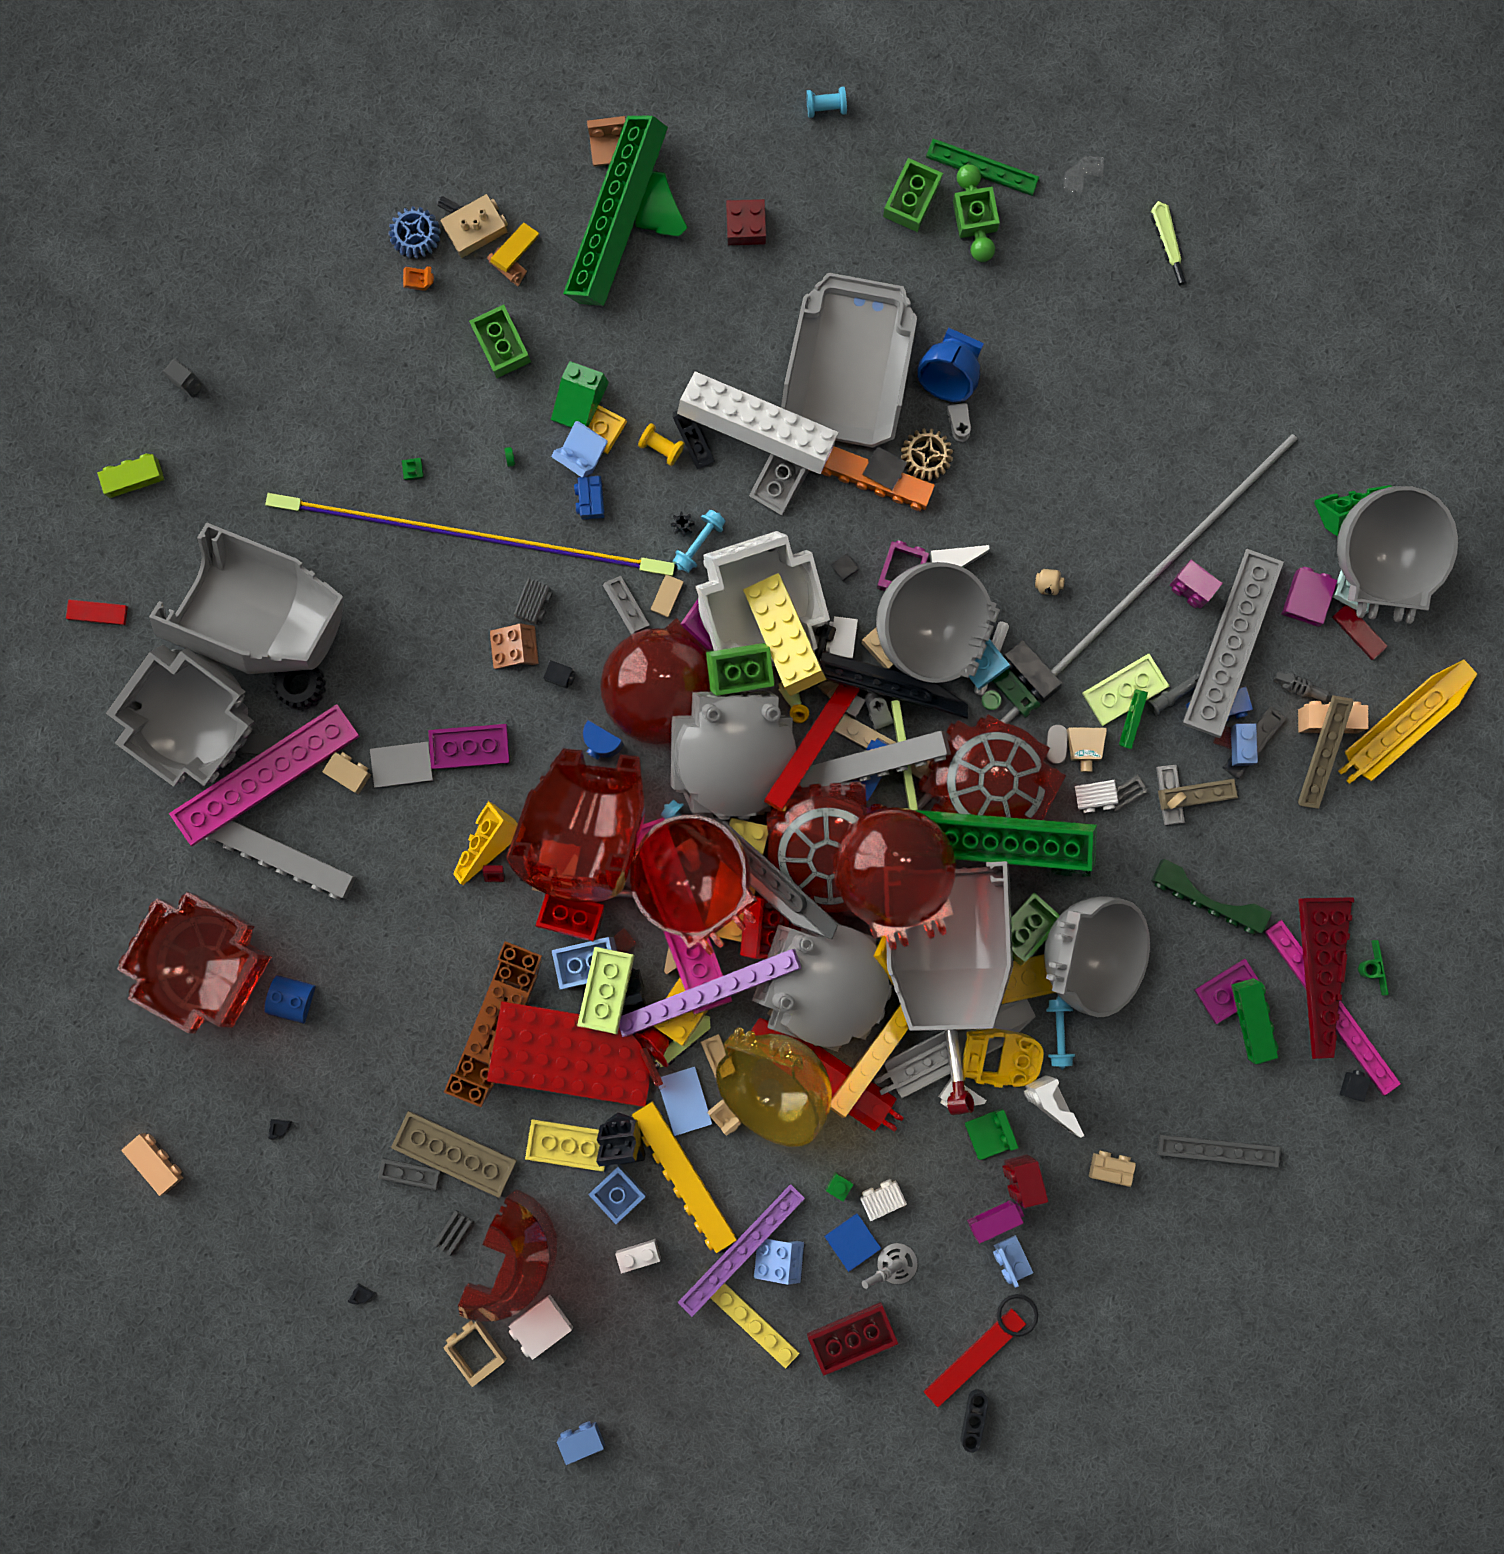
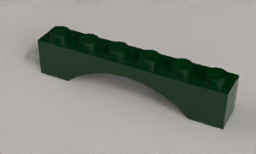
[1151,859,1272,936]

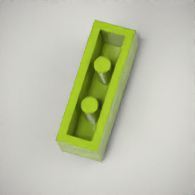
[97,454,165,498]

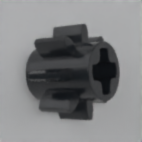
[670,511,695,537]

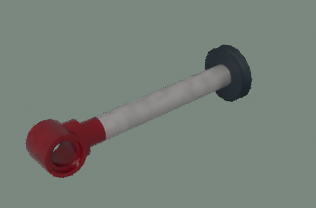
[945,1030,974,1116]

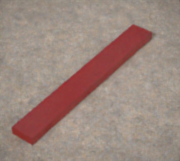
[764,685,860,812]

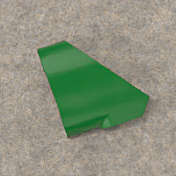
[636,171,688,236]

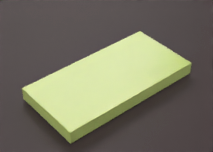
[1082,654,1170,726]
[577,947,634,1034]

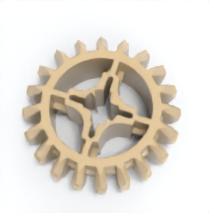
[901,428,953,481]

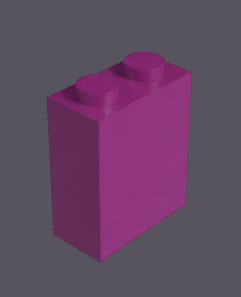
[1282,567,1338,627]

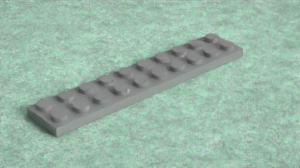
[1182,549,1284,738]

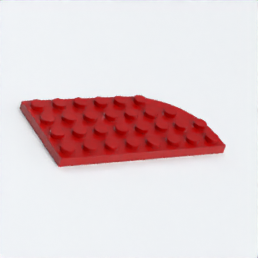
[487,1001,650,1107]

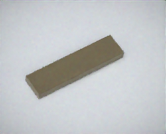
[1158,779,1238,810]

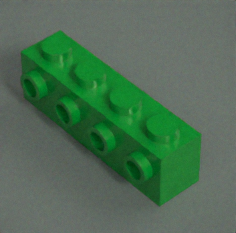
[1231,978,1278,1064]

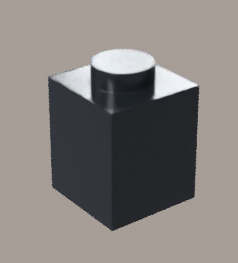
[544,660,575,689]
[1339,1070,1371,1102]

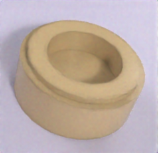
[1167,791,1187,810]

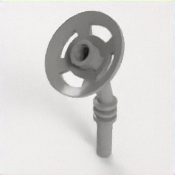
[862,1243,917,1289]

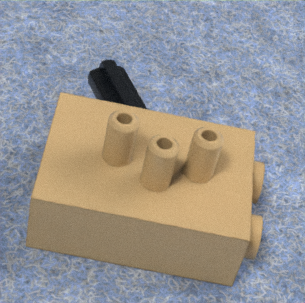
[437,194,508,258]

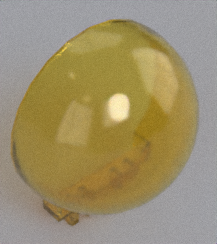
[716,1027,832,1147]

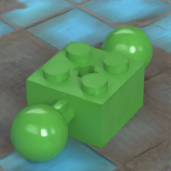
[953,164,1000,262]

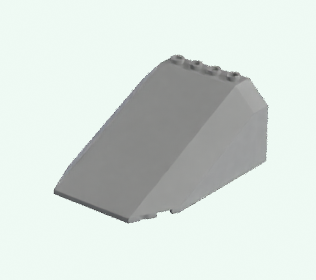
[781,273,917,448]

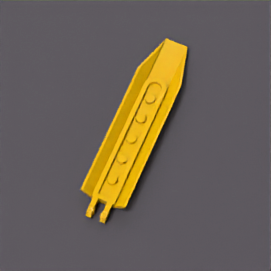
[1338,660,1477,784]

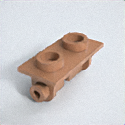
[487,247,527,286]

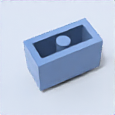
[1231,724,1258,766]
[557,1421,605,1465]

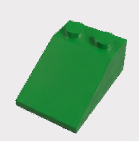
[551,361,609,428]

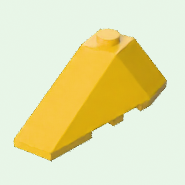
[453,801,521,885]

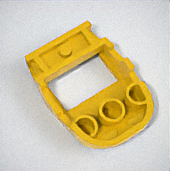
[962,1028,1044,1088]

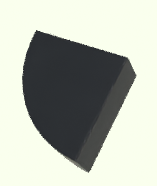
[268,1119,292,1139]
[348,1283,375,1304]

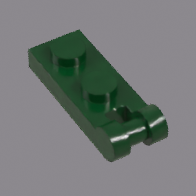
[992,668,1041,718]

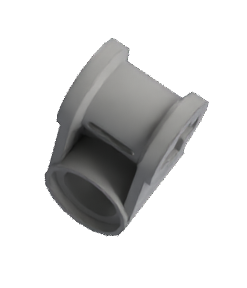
[947,403,971,442]
[865,692,894,730]

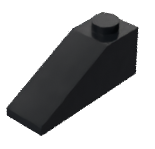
[673,410,715,469]

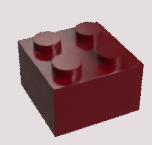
[726,199,766,246]

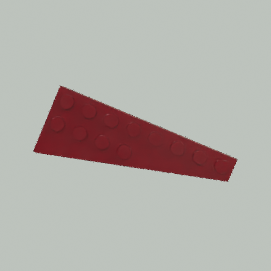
[1298,897,1354,1059]

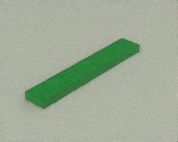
[926,139,1039,196]

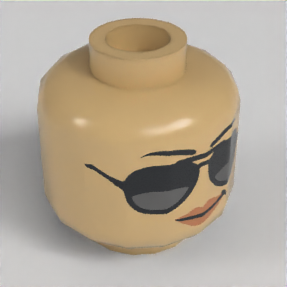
[1035,569,1065,595]

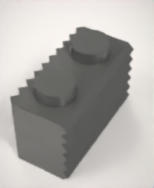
[163,359,202,397]
[514,579,553,625]

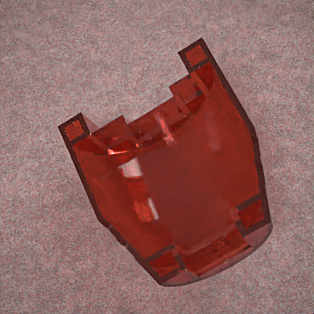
[506,748,645,903]
[458,1189,557,1322]

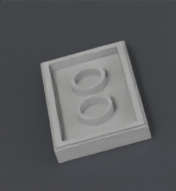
[370,742,433,788]

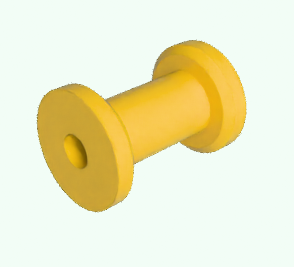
[638,423,685,466]

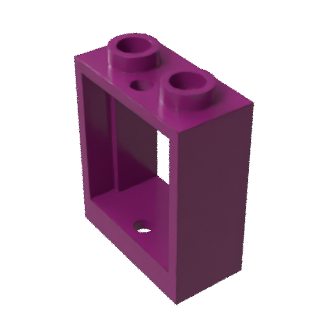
[877,541,929,591]
[967,1200,1024,1244]

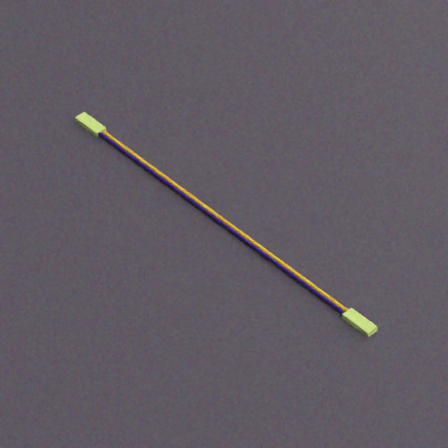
[265,493,675,576]

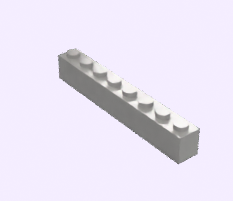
[796,731,951,797]
[205,821,356,900]

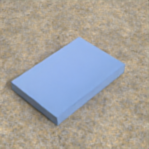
[657,1066,712,1136]

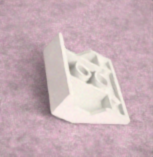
[1024,1075,1084,1138]

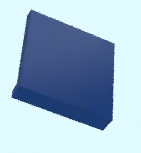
[824,1213,881,1272]

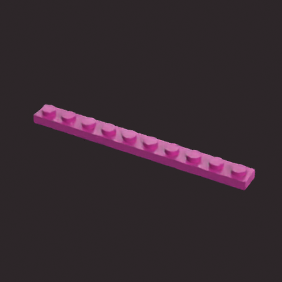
[1264,920,1401,1095]

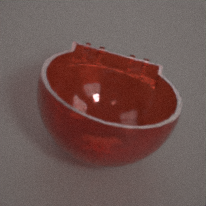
[600,618,711,744]
[834,807,956,951]
[630,814,758,955]

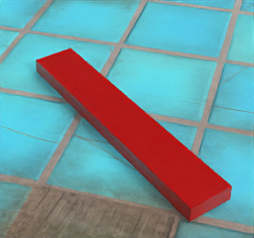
[924,1308,1026,1408]

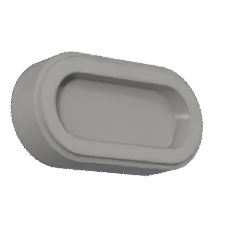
[1046,725,1068,764]

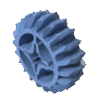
[389,206,441,259]

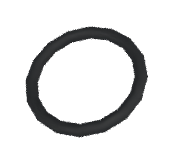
[997,1294,1039,1337]

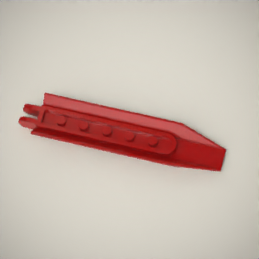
[749,1018,904,1132]

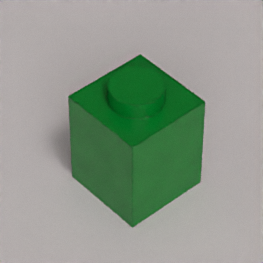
[825,1172,854,1202]

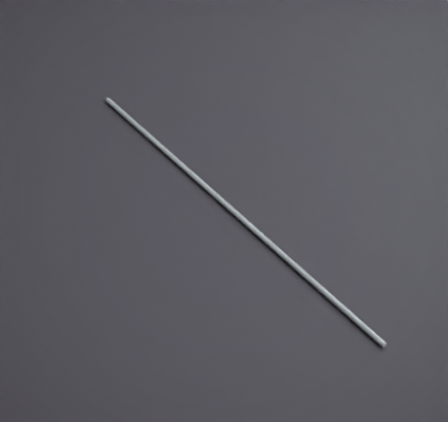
[917,434,1297,810]

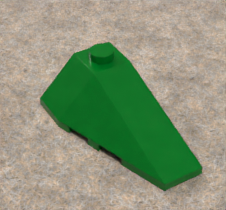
[1314,485,1392,537]

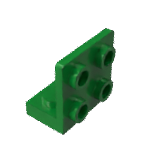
[965,1109,1018,1160]

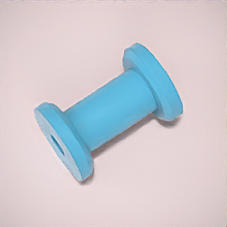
[806,87,847,118]

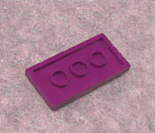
[428,724,510,770]

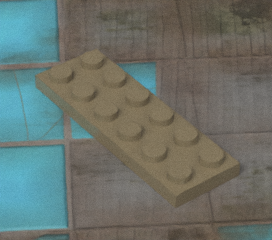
[391,1111,517,1198]

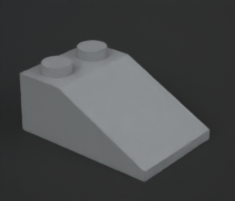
[749,454,810,515]

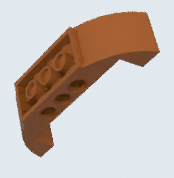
[444,941,542,1107]

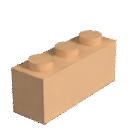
[121,1133,183,1196]

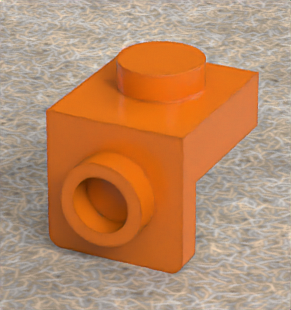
[403,266,434,291]

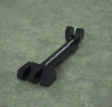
[808,624,836,689]

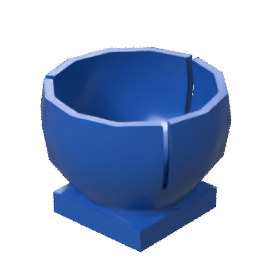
[918,328,984,402]

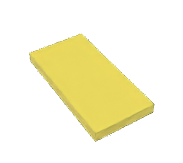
[525,1119,605,1172]

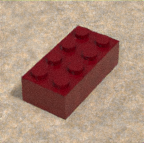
[1002,1154,1048,1208]
[807,1302,898,1376]

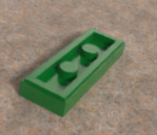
[1119,689,1148,749]

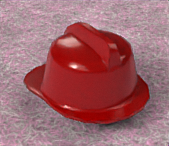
[634,1027,669,1068]

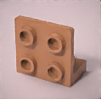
[587,116,626,166]
[490,624,539,669]

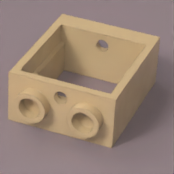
[443,1319,507,1387]

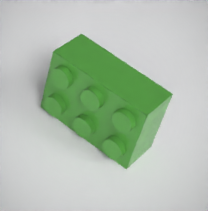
[883,158,943,232]
[469,305,531,378]
[706,643,774,696]
[1011,892,1060,966]

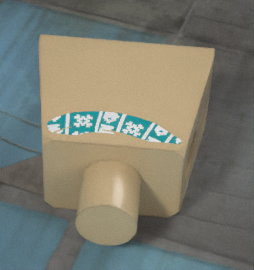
[1067,727,1106,772]

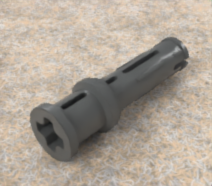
[1147,673,1200,716]

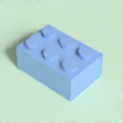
[552,937,617,989]

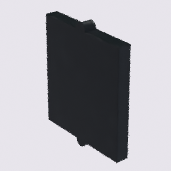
[862,447,908,491]

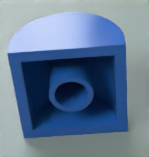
[583,720,624,760]
[265,975,316,1024]

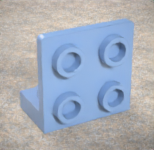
[551,421,608,478]
[993,1235,1033,1288]
[754,1239,804,1285]

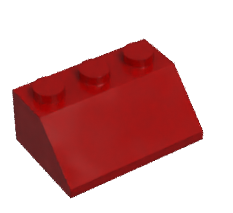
[535,893,604,942]
[740,896,789,959]

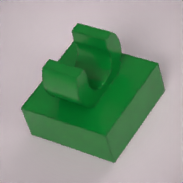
[402,458,424,480]

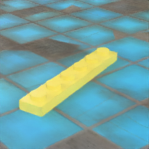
[711,1283,799,1369]

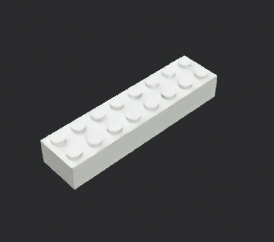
[677,372,838,474]

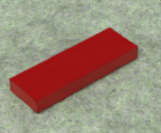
[66,600,128,625]

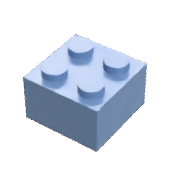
[589,1165,647,1224]

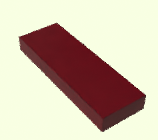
[1332,605,1388,660]

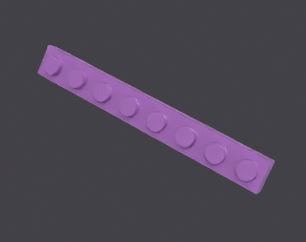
[678,1184,805,1317]

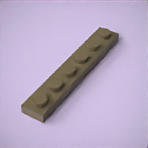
[1298,695,1354,809]

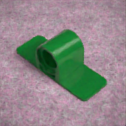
[1358,940,1389,995]

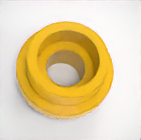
[790,704,809,723]

